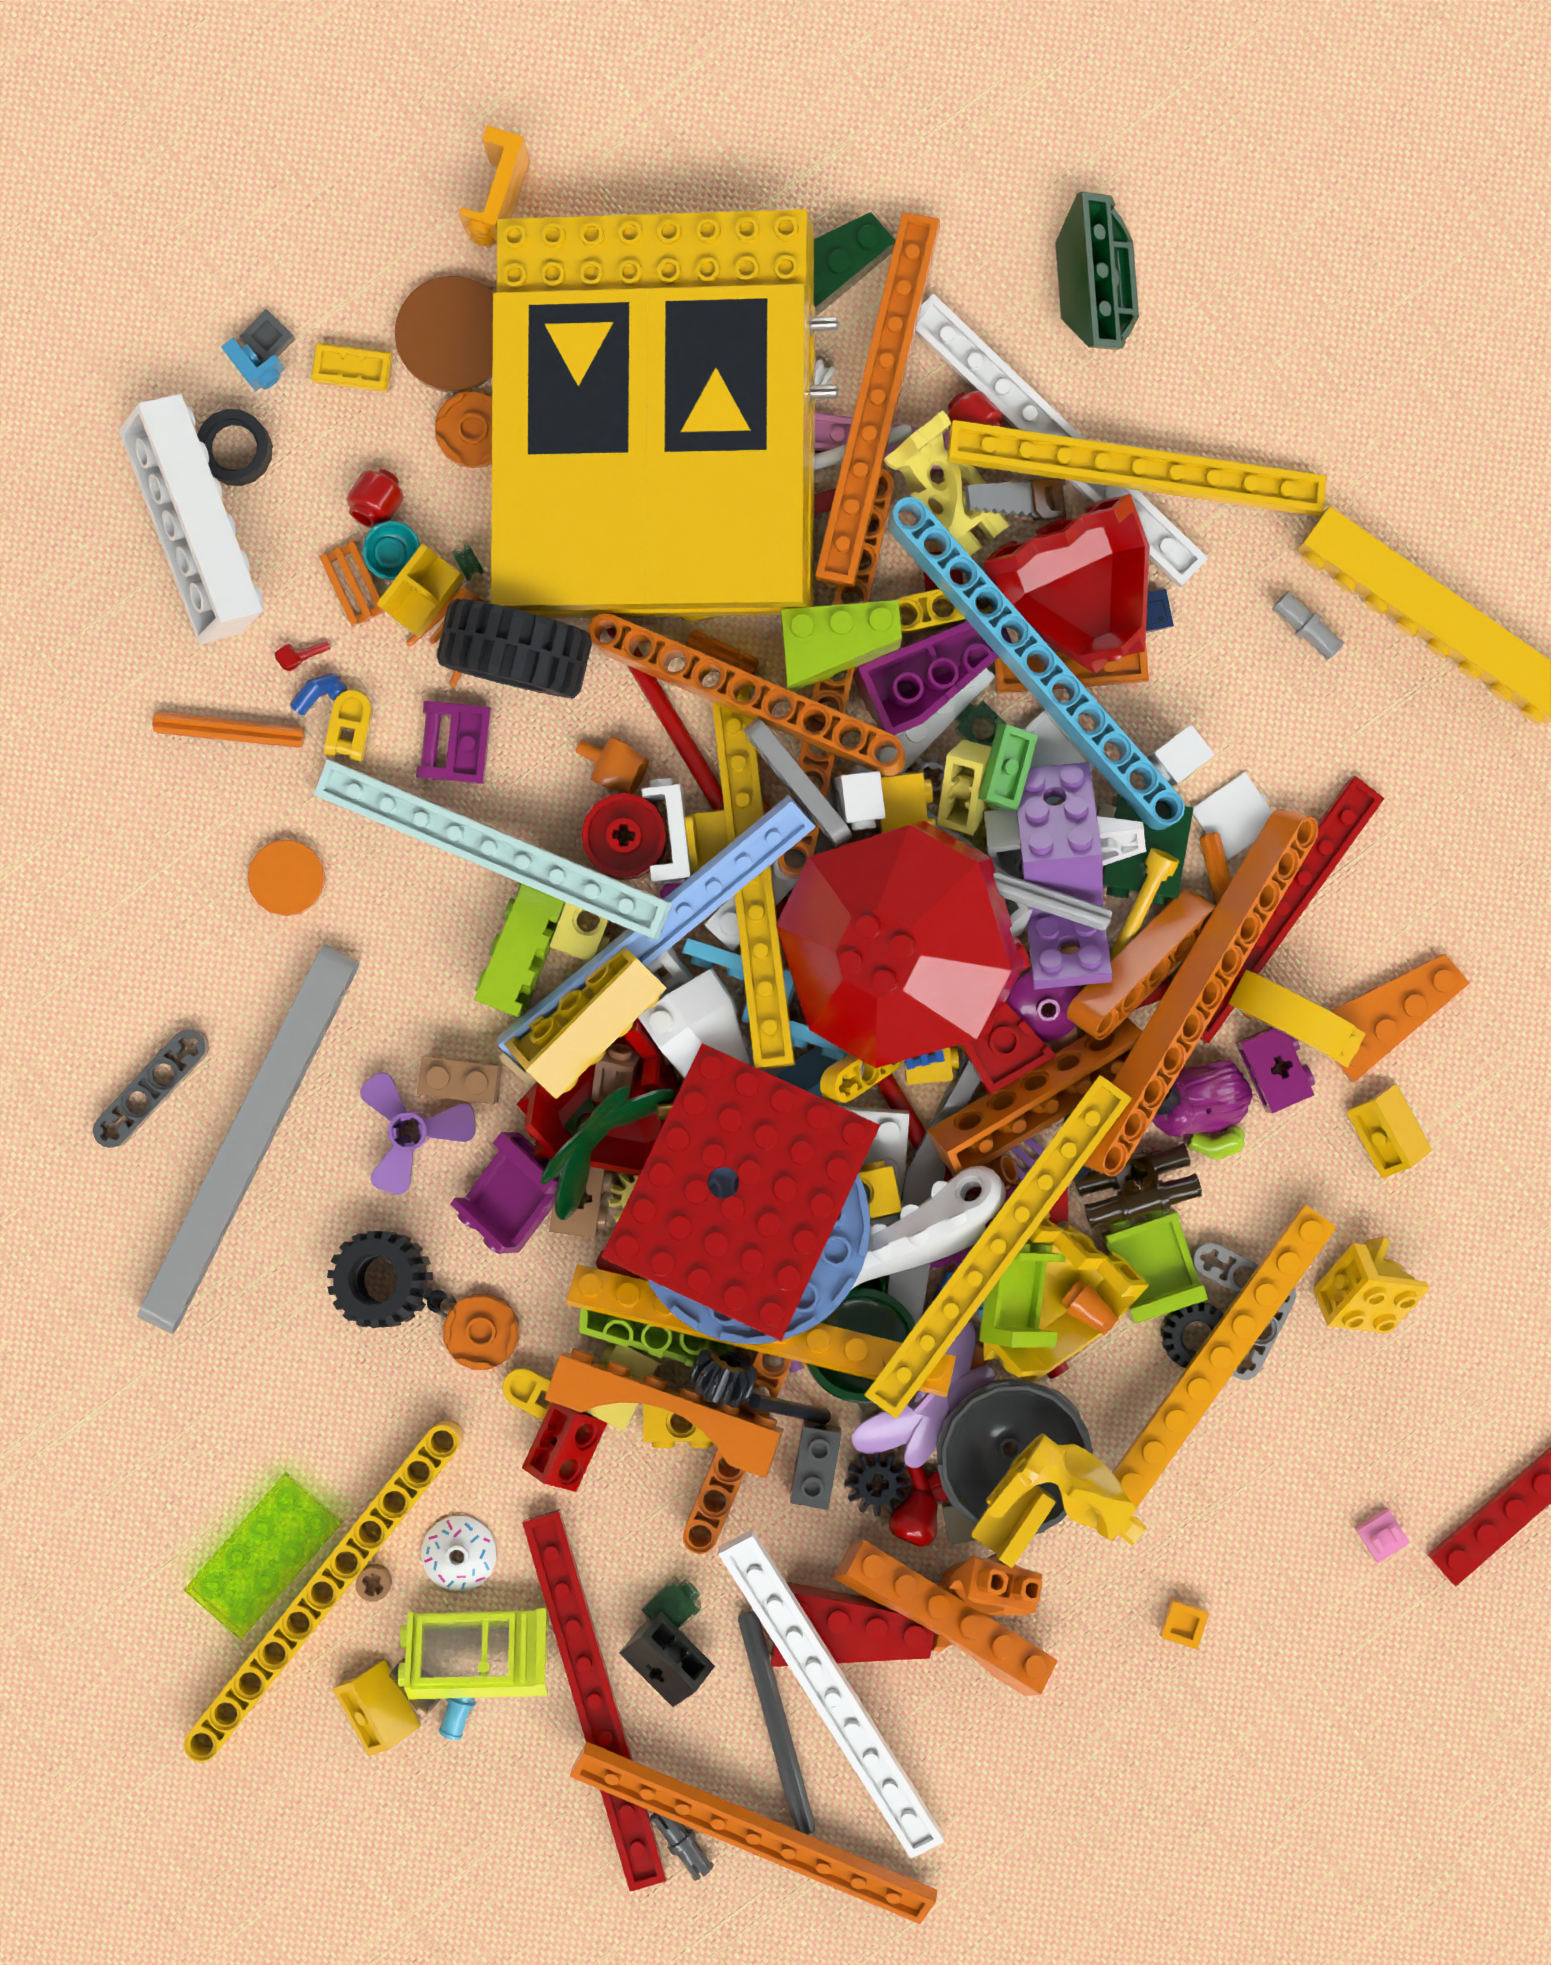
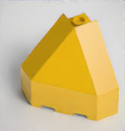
[983,1212,1149,1383]

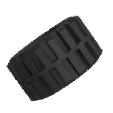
[327,1231,433,1328]

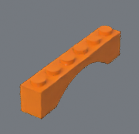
[545,1348,784,1478]
[833,1540,1058,1696]

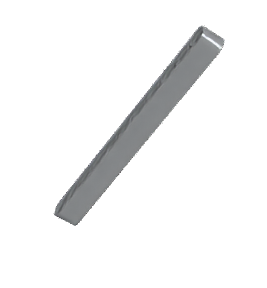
[137,944,360,1334]

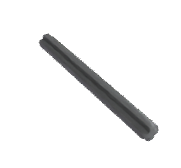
[738,1611,815,1835]

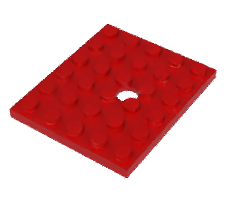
[601,1043,880,1342]

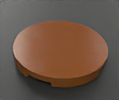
[395,276,493,392]

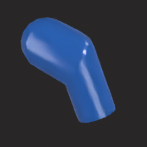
[290,673,347,715]

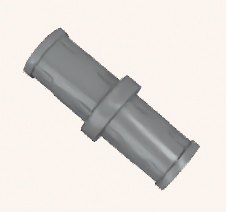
[1272,590,1344,660]

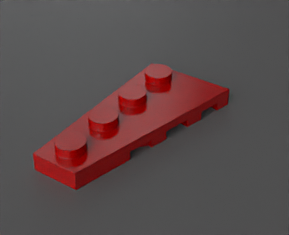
[960,1002,1057,1095]

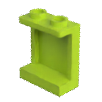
[1101,1209,1208,1324]
[979,1242,1065,1348]

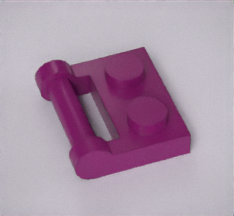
[416,701,492,784]

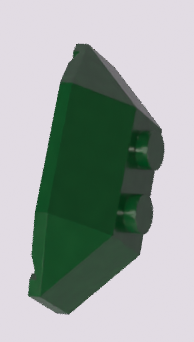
[1055,192,1139,350]

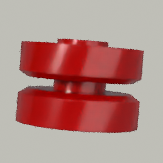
[581,793,668,880]

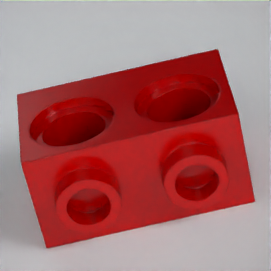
[522,1402,607,1492]

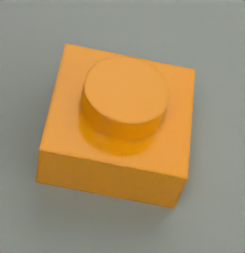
[1159,1598,1210,1650]

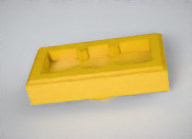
[311,343,393,393]

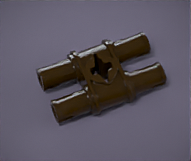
[1074,1143,1202,1228]

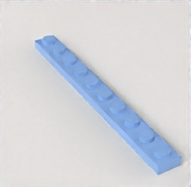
[496,795,816,1069]

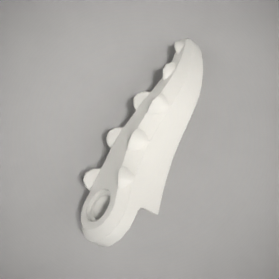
[851,1166,1006,1290]

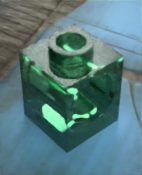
[953,701,1007,747]

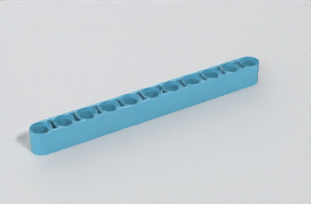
[888,497,1185,830]

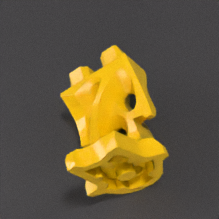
[985,1433,1147,1546]

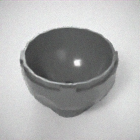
[936,1379,1093,1534]

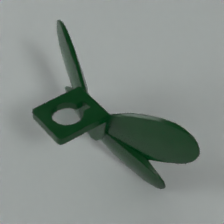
[540,1086,676,1220]

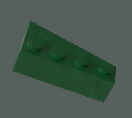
[814,212,896,317]

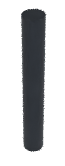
[748,1393,831,1424]

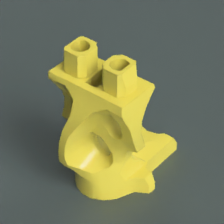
[883,410,1009,556]

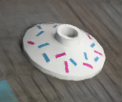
[421,1515,497,1591]

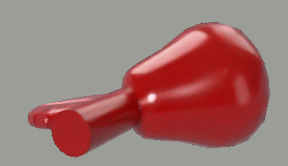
[888,1463,949,1547]

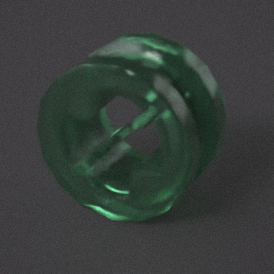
[451,542,485,582]

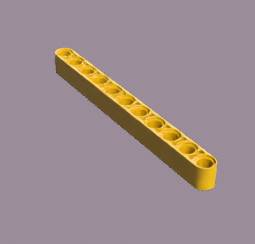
[184,1419,463,1763]

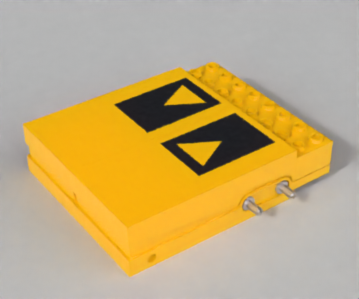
[491,209,839,619]

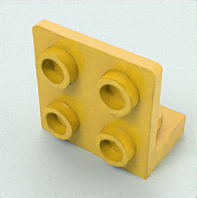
[1312,1243,1430,1334]

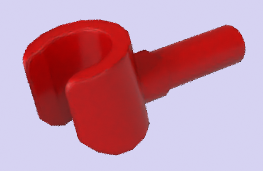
[275,641,331,671]

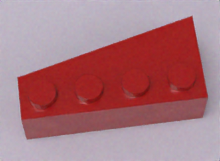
[771,1582,935,1667]

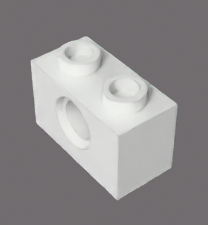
[1146,724,1215,787]
[831,771,886,831]

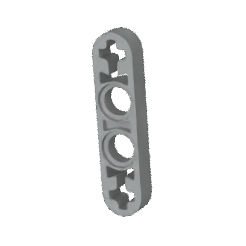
[743,718,853,848]

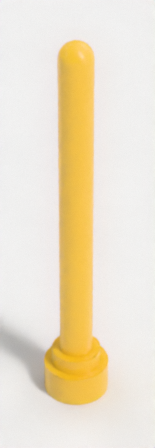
[1110,848,1180,962]

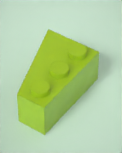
[781,600,902,693]

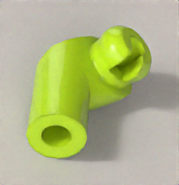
[1187,1126,1245,1160]

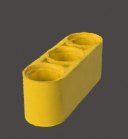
[896,583,993,636]

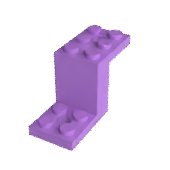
[1016,762,1112,990]

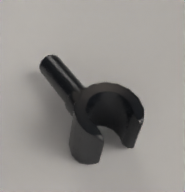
[424,1290,457,1317]

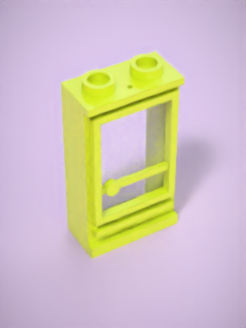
[398,1608,549,1699]

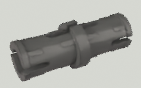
[650,1812,714,1881]

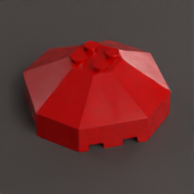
[776,821,1024,1068]

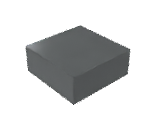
[240,309,296,361]

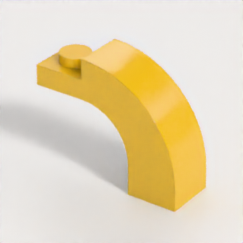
[1228,970,1365,1068]

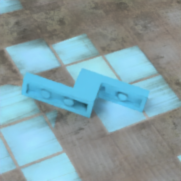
[682,938,849,1060]

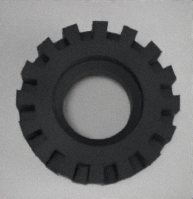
[1161,1302,1224,1368]

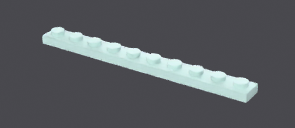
[313,759,672,939]

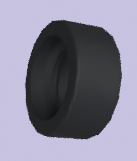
[197,409,273,486]

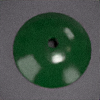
[806,1288,916,1403]

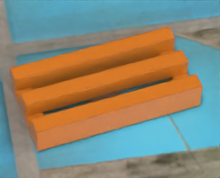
[319,540,385,627]

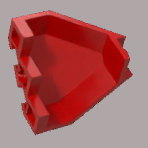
[983,494,1150,674]
[516,1018,680,1176]

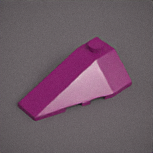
[853,611,1013,736]

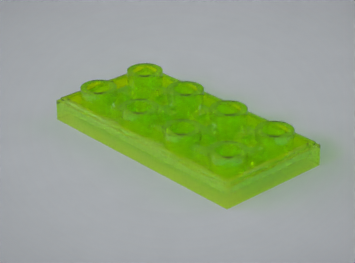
[183,1472,344,1640]

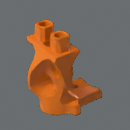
[932,1554,1043,1652]

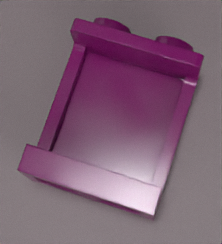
[450,1132,560,1254]

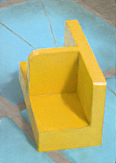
[377,543,465,638]

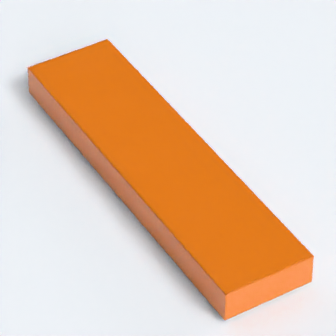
[993,643,1149,694]

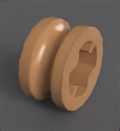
[356,1564,392,1602]

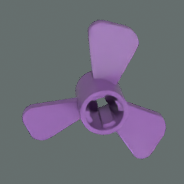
[360,1072,476,1195]

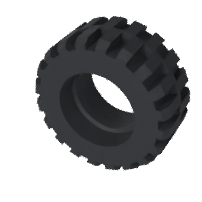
[436,598,592,699]

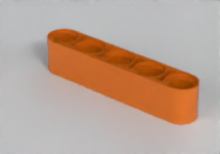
[1067,889,1216,1040]

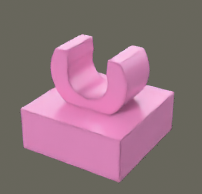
[1355,1508,1410,1563]

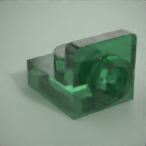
[641,1575,701,1628]

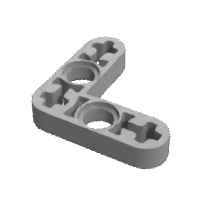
[1191,1241,1296,1380]

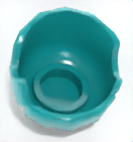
[362,520,420,580]

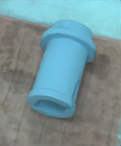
[439,1698,476,1740]

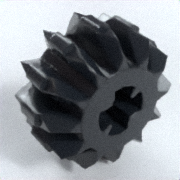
[689,1346,758,1408]
[844,1452,910,1516]

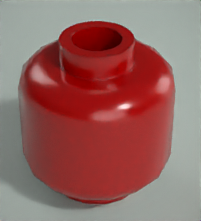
[947,391,1003,430]
[346,469,404,528]

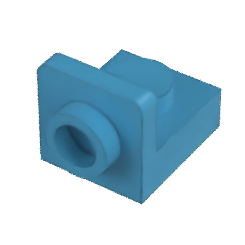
[221,338,285,392]

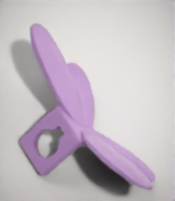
[852,1320,995,1468]

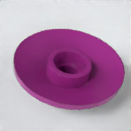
[1007,970,1081,1042]

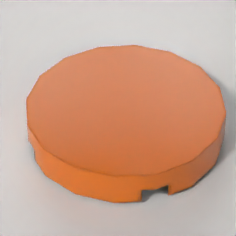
[435,391,492,469]
[247,840,326,916]
[443,1294,519,1370]

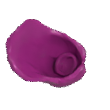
[1152,1060,1253,1137]

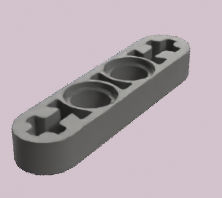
[93,1029,209,1148]

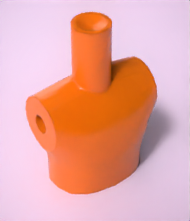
[576,736,649,794]

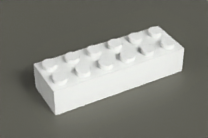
[119,394,263,645]

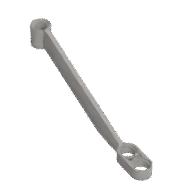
[886,1056,980,1324]

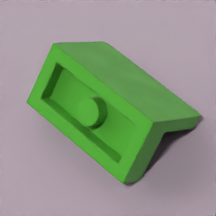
[978,724,1038,810]

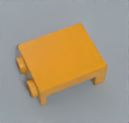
[459,125,530,248]

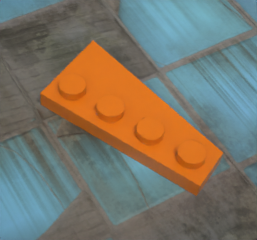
[1330,954,1470,1082]

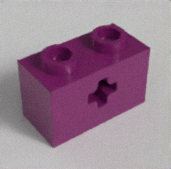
[1235,1027,1315,1114]

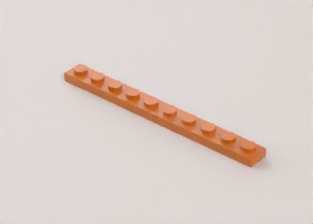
[815,212,940,588]
[570,1741,938,1924]

